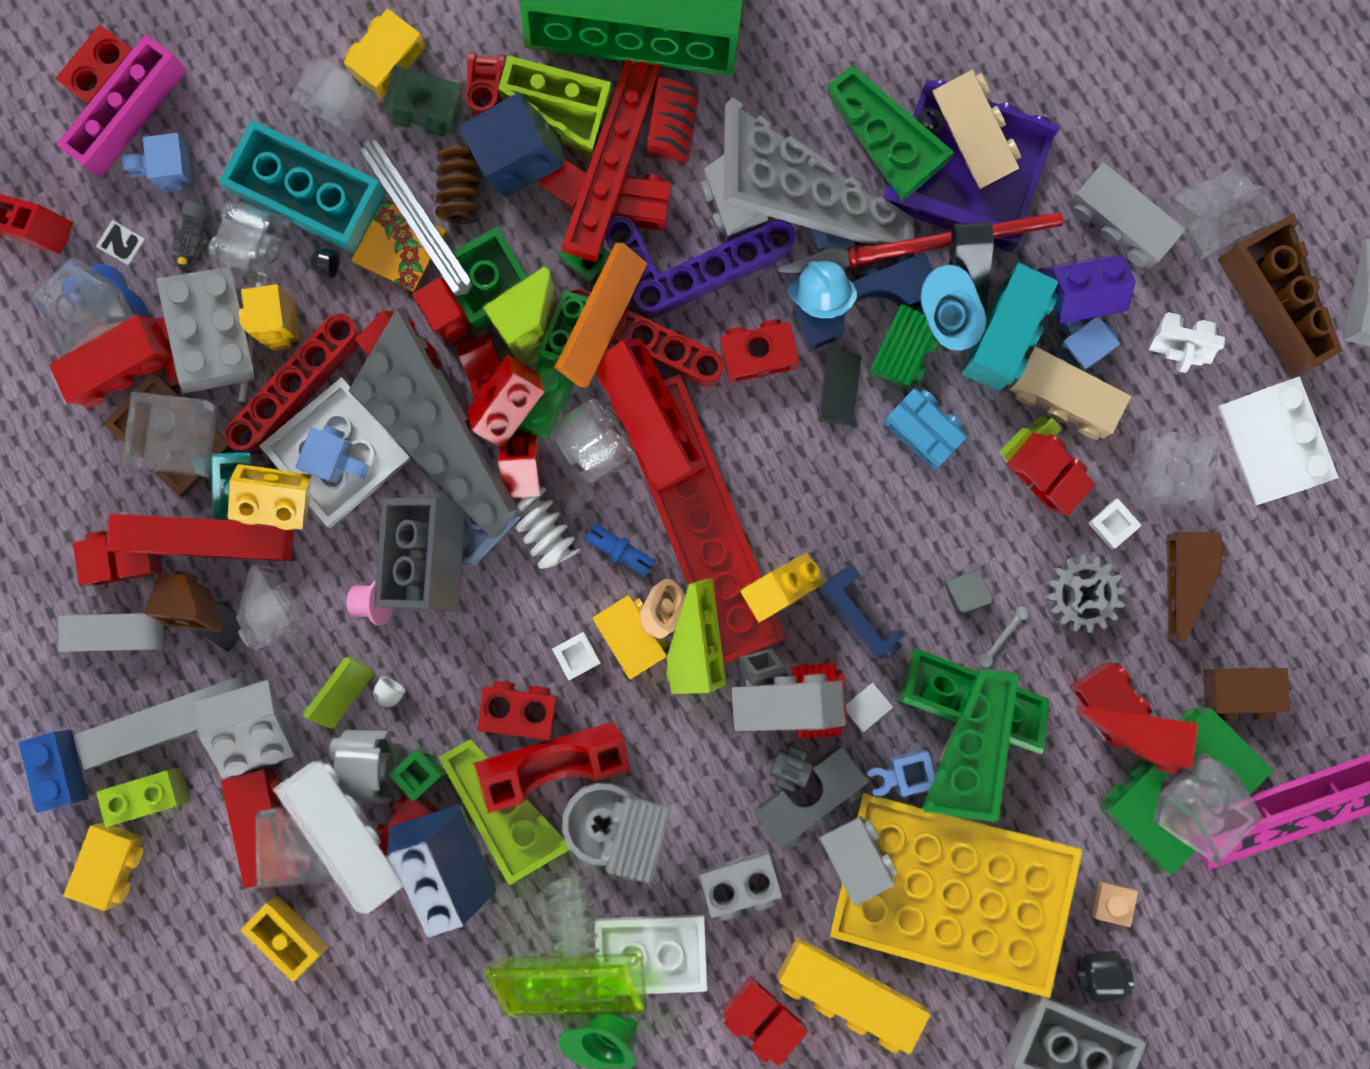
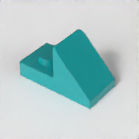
[210,453,250,520]

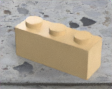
[932,69,1021,189]
[1009,346,1132,440]

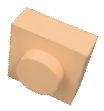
[1092,881,1138,927]

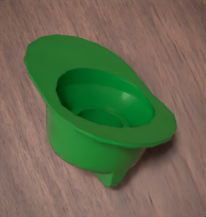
[558,1013,637,1069]

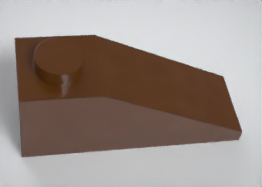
[1167,532,1226,641]

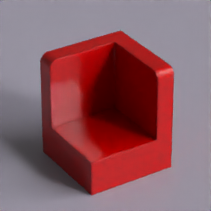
[539,158,586,214]

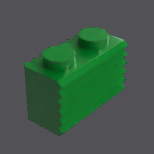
[868,304,938,391]

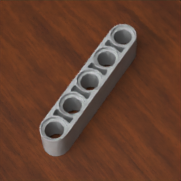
[73,676,246,770]

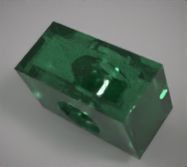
[383,66,466,137]

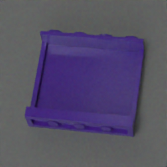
[883,79,1060,253]

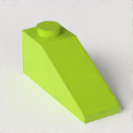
[666,578,726,694]

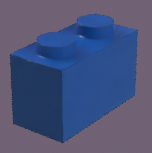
[18,730,88,813]

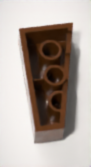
[1218,213,1342,379]

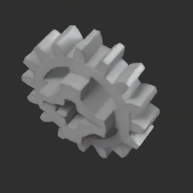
[1044,555,1126,633]

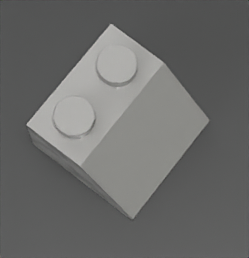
[699,155,769,242]

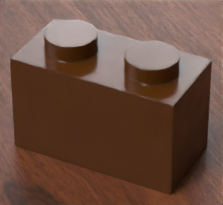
[1203,668,1290,720]

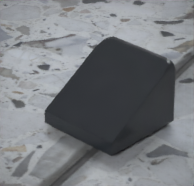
[196,601,252,652]

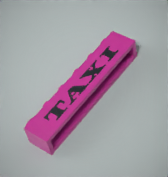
[1190,754,1370,870]

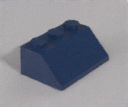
[389,804,496,938]

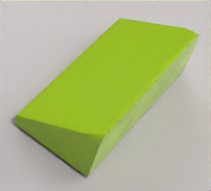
[303,657,374,729]

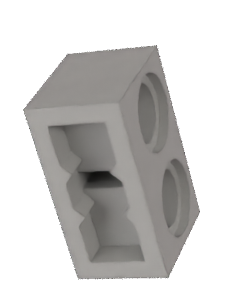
[699,850,782,921]

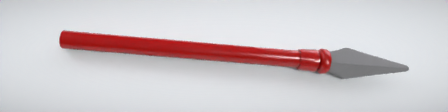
[778,212,1063,273]

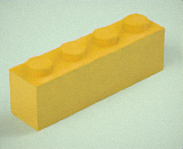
[777,937,931,1054]

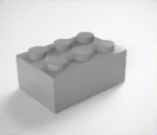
[156,267,255,394]
[1004,993,1146,1069]

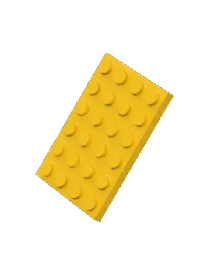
[830,793,1082,998]

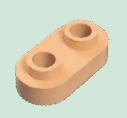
[640,579,685,638]

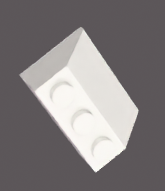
[1218,376,1339,506]

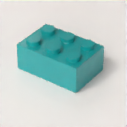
[960,263,1059,392]

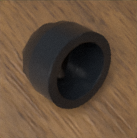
[916,108,944,137]
[310,248,340,278]

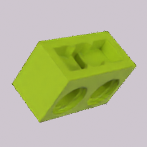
[96,767,191,827]

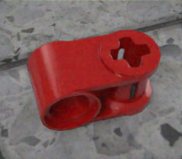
[466,52,507,118]

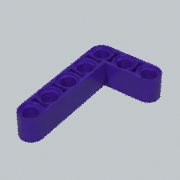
[605,216,796,318]

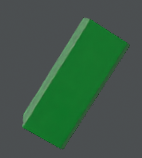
[895,648,1049,754]

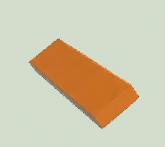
[554,243,647,387]

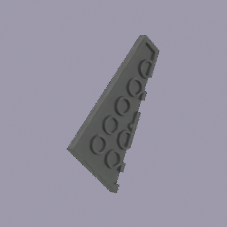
[349,307,517,538]

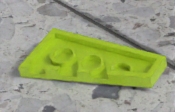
[438,739,570,885]

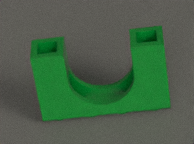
[1099,707,1274,875]

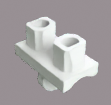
[1148,312,1225,373]

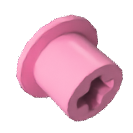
[347,580,394,625]

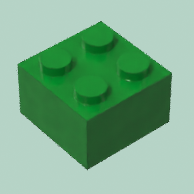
[453,226,528,332]

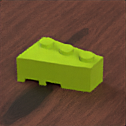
[498,55,613,161]

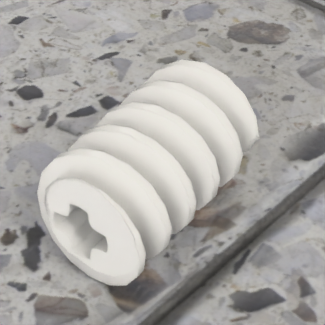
[516,487,581,569]

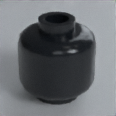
[1076,951,1134,1002]

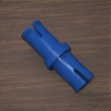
[584,522,656,579]

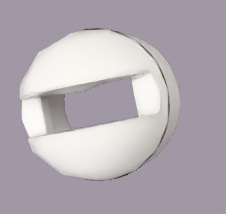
[373,676,406,707]

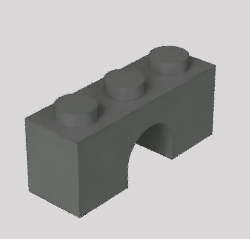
[753,745,869,849]

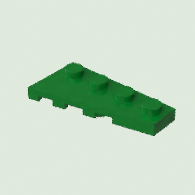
[827,65,954,202]
[922,668,1019,822]

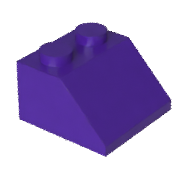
[1037,255,1136,324]

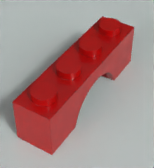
[473,721,631,814]

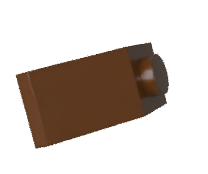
[143,571,223,632]

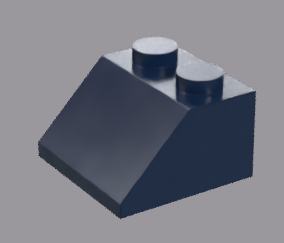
[460,92,564,198]

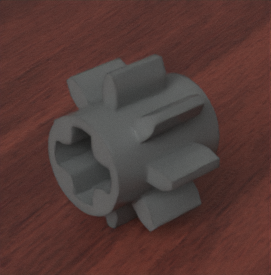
[769,745,813,792]

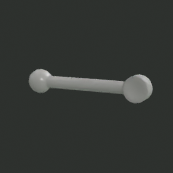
[978,606,1030,668]

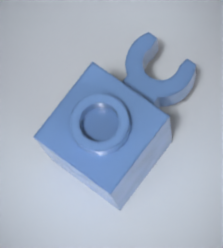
[122,133,193,192]
[1054,317,1120,372]
[295,425,369,484]
[866,749,935,797]

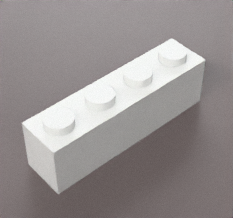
[274,762,403,914]

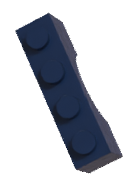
[792,252,934,352]

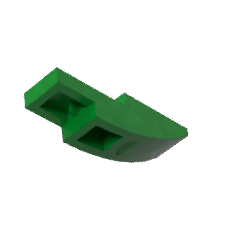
[517,290,588,439]

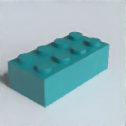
[219,119,387,254]

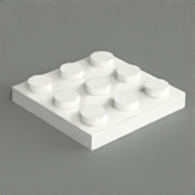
[260,377,412,528]

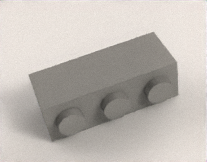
[1068,162,1186,270]
[731,674,845,731]

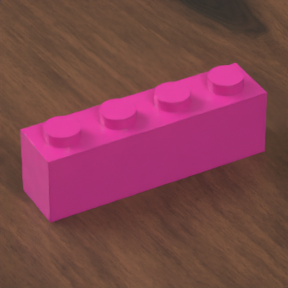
[56,33,187,179]

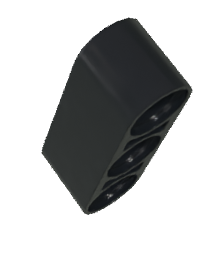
[949,222,994,315]

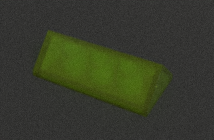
[484,953,647,1016]

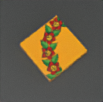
[351,199,448,293]

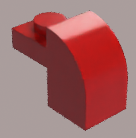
[456,332,502,400]

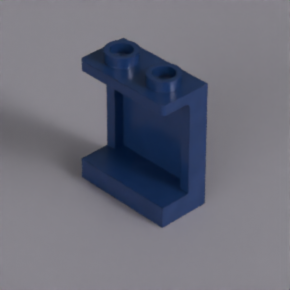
[816,564,906,659]

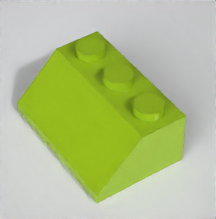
[483,266,559,364]

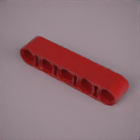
[569,289,723,387]
[224,313,361,455]
[106,514,294,561]

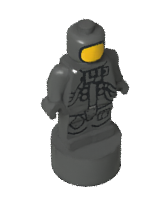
[172,200,212,270]

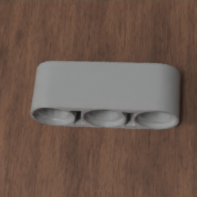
[58,613,164,652]

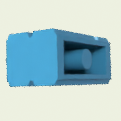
[882,388,968,471]

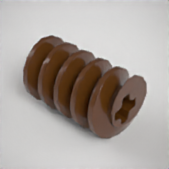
[435,145,481,224]

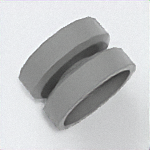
[562,780,639,865]

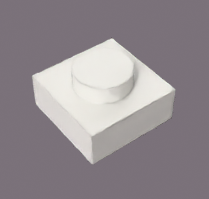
[1088,498,1142,550]
[552,632,601,681]

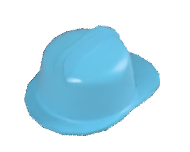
[787,261,857,319]
[920,265,986,351]

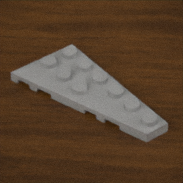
[724,97,914,246]

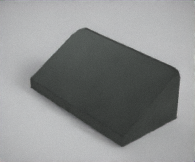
[817,348,862,426]

